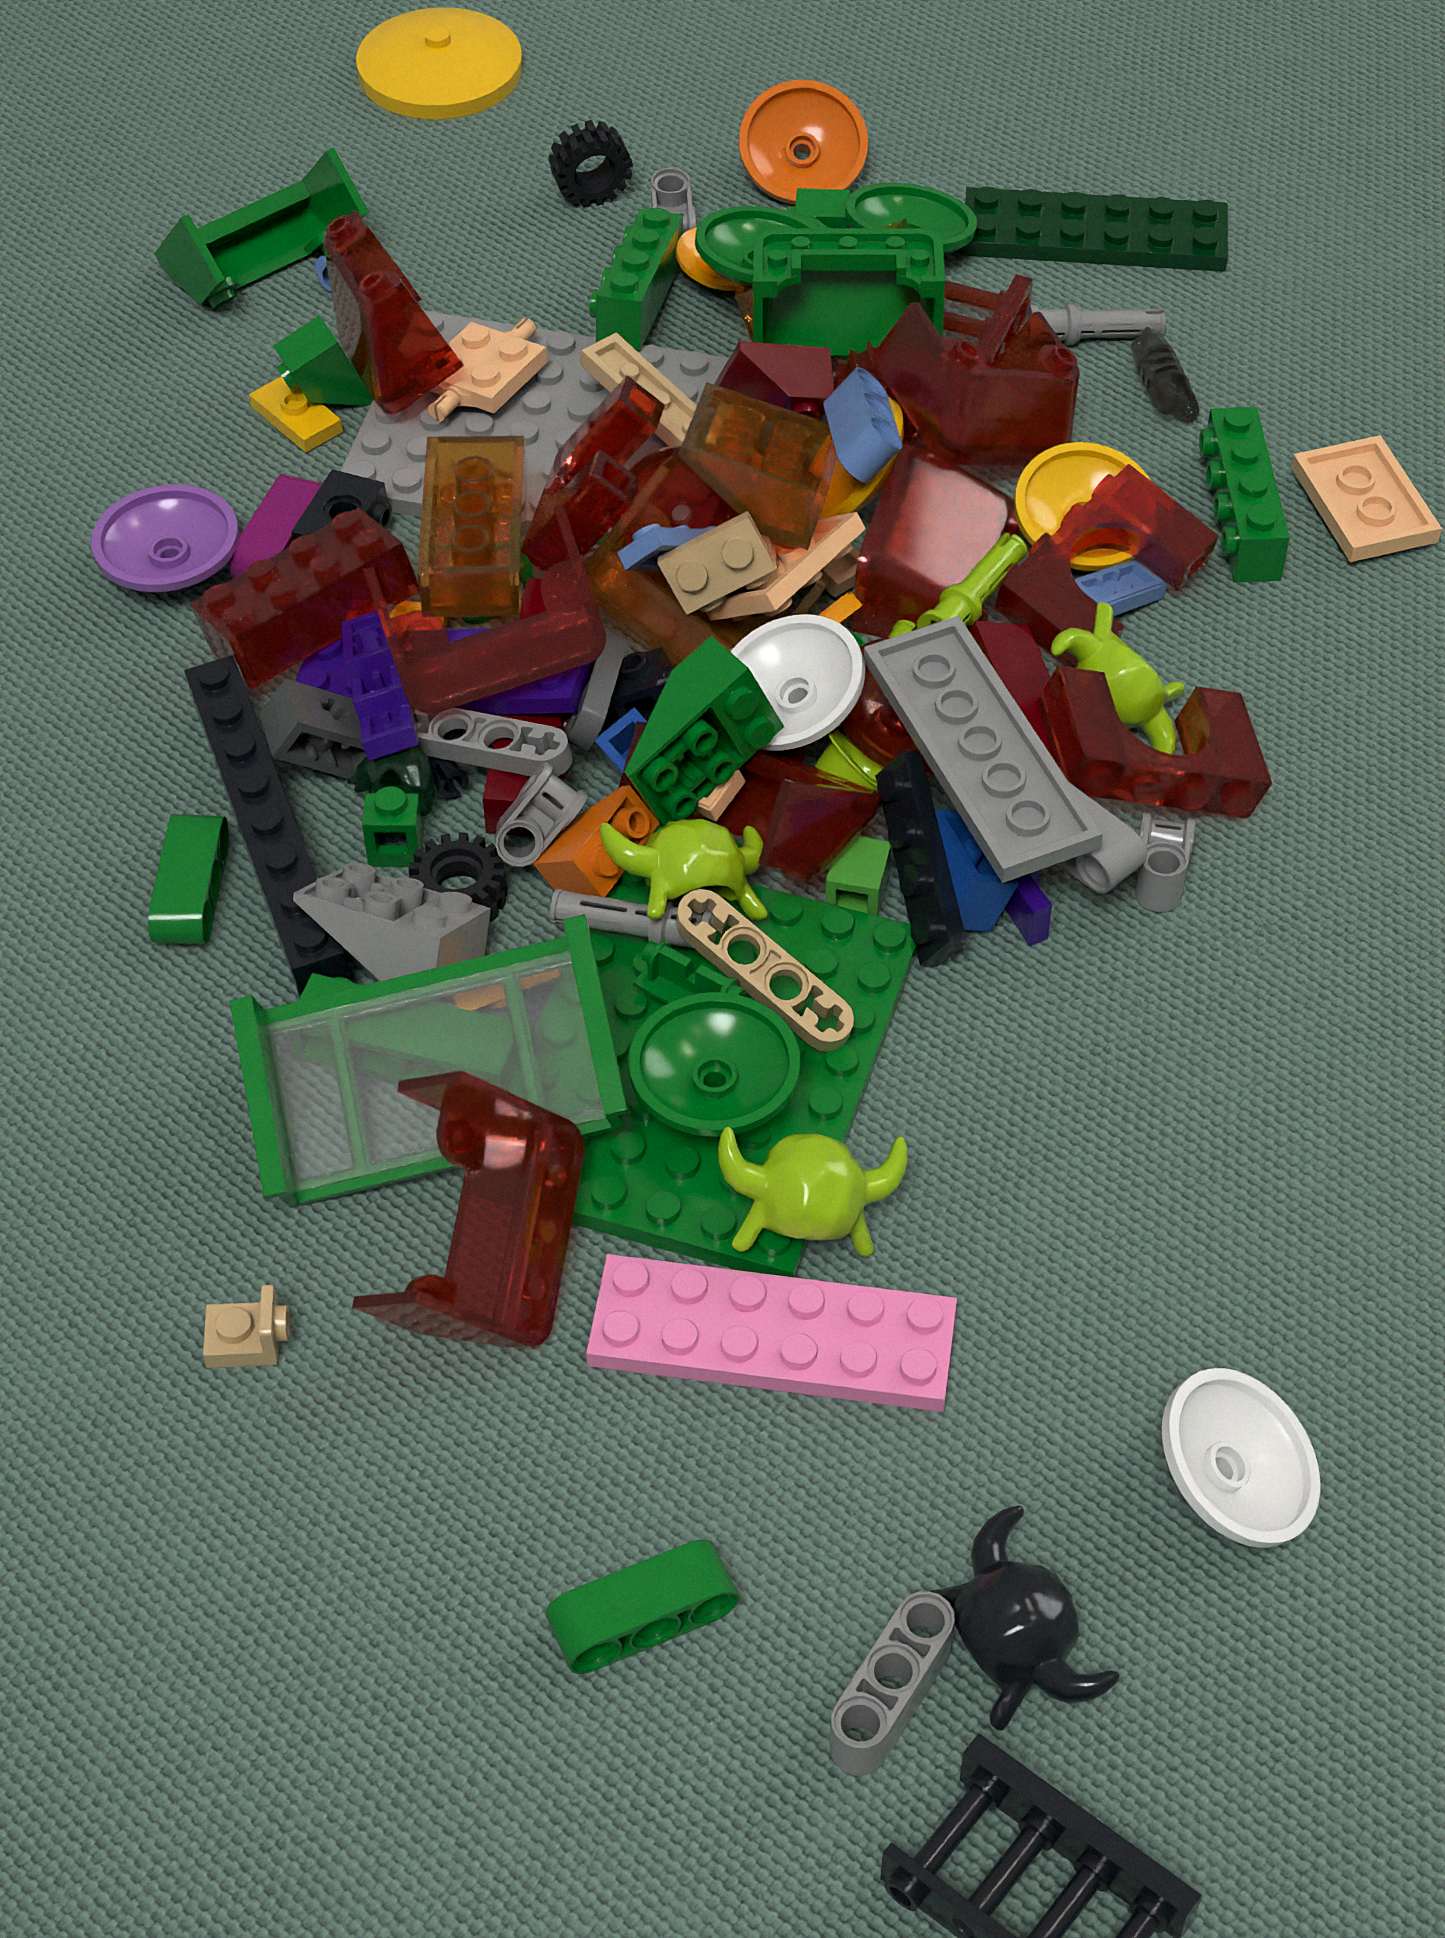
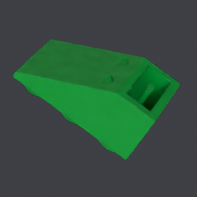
[624,636,784,826]

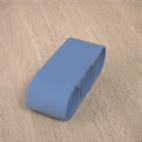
[824,367,902,483]

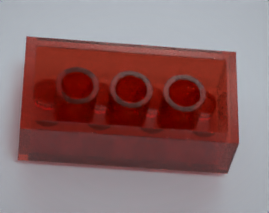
[190,508,422,690]

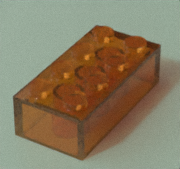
[418,436,527,617]

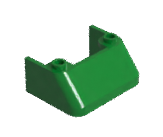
[154,147,369,309]

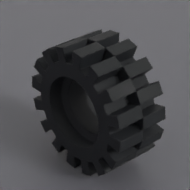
[548,120,633,207]
[408,832,507,922]

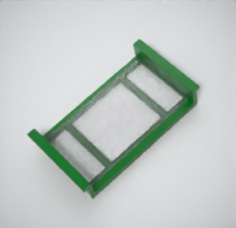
[230,914,628,1208]

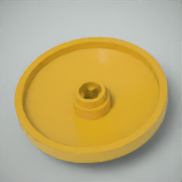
[356,7,522,120]

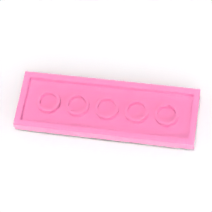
[586,1254,957,1412]

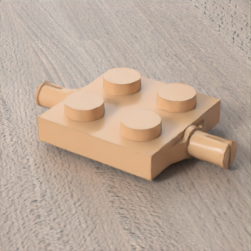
[417,317,548,422]

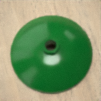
[845,183,977,255]
[695,206,819,288]
[629,992,801,1137]

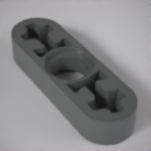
[564,627,628,751]

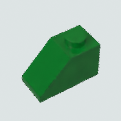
[273,315,374,406]

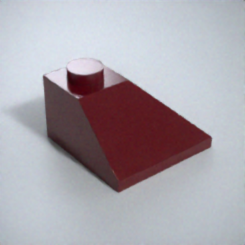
[713,341,834,424]

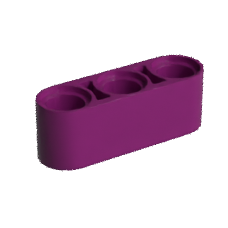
[229,474,323,590]

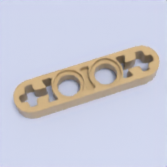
[676,889,854,1052]

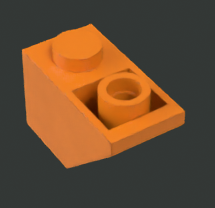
[533,785,660,897]

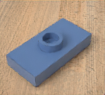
[1062,559,1168,621]

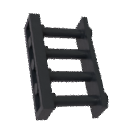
[880,1733,1202,1938]

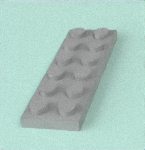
[864,616,1103,883]

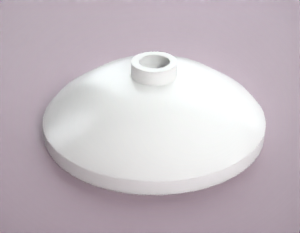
[731,614,865,751]
[1162,1368,1321,1548]

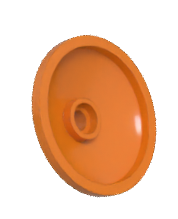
[739,80,868,205]

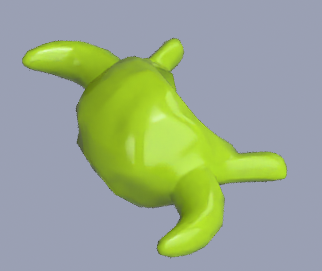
[1051,602,1185,768]
[600,819,768,921]
[718,1127,908,1257]

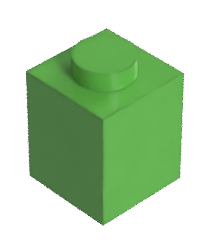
[825,833,891,916]

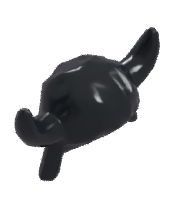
[930,1506,1119,1731]

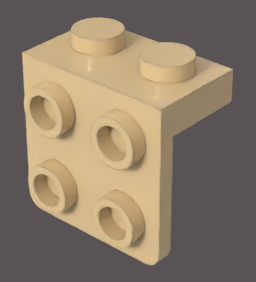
[657,511,777,615]

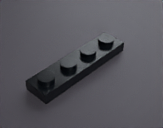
[875,750,967,967]

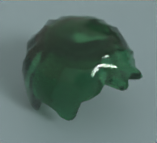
[347,747,435,816]

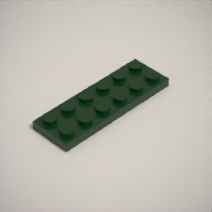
[961,186,1228,272]

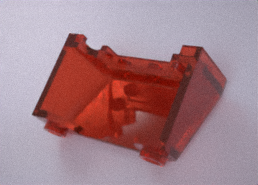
[323,210,464,415]
[853,440,1020,639]

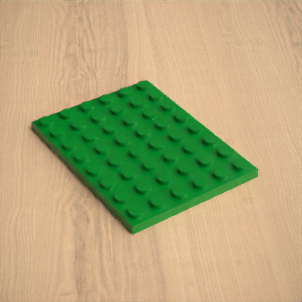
[464,871,917,1277]

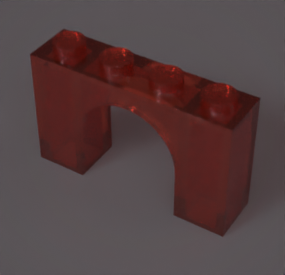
[520,375,665,581]
[994,464,1219,674]
[1037,665,1272,818]

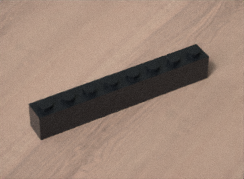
[184,655,353,999]

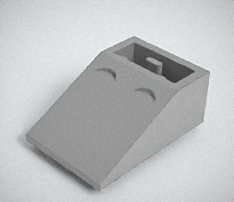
[293,863,491,981]

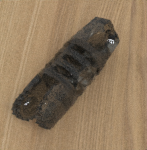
[1131,326,1200,424]

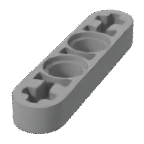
[401,700,573,777]

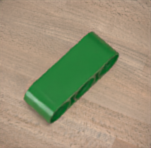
[148,814,229,945]
[545,1539,740,1674]

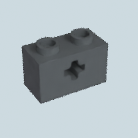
[259,678,378,782]

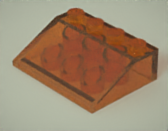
[678,382,837,550]

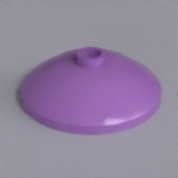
[91,484,239,593]

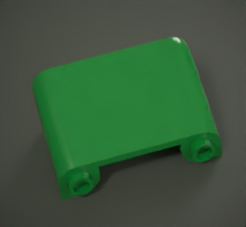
[753,228,945,380]

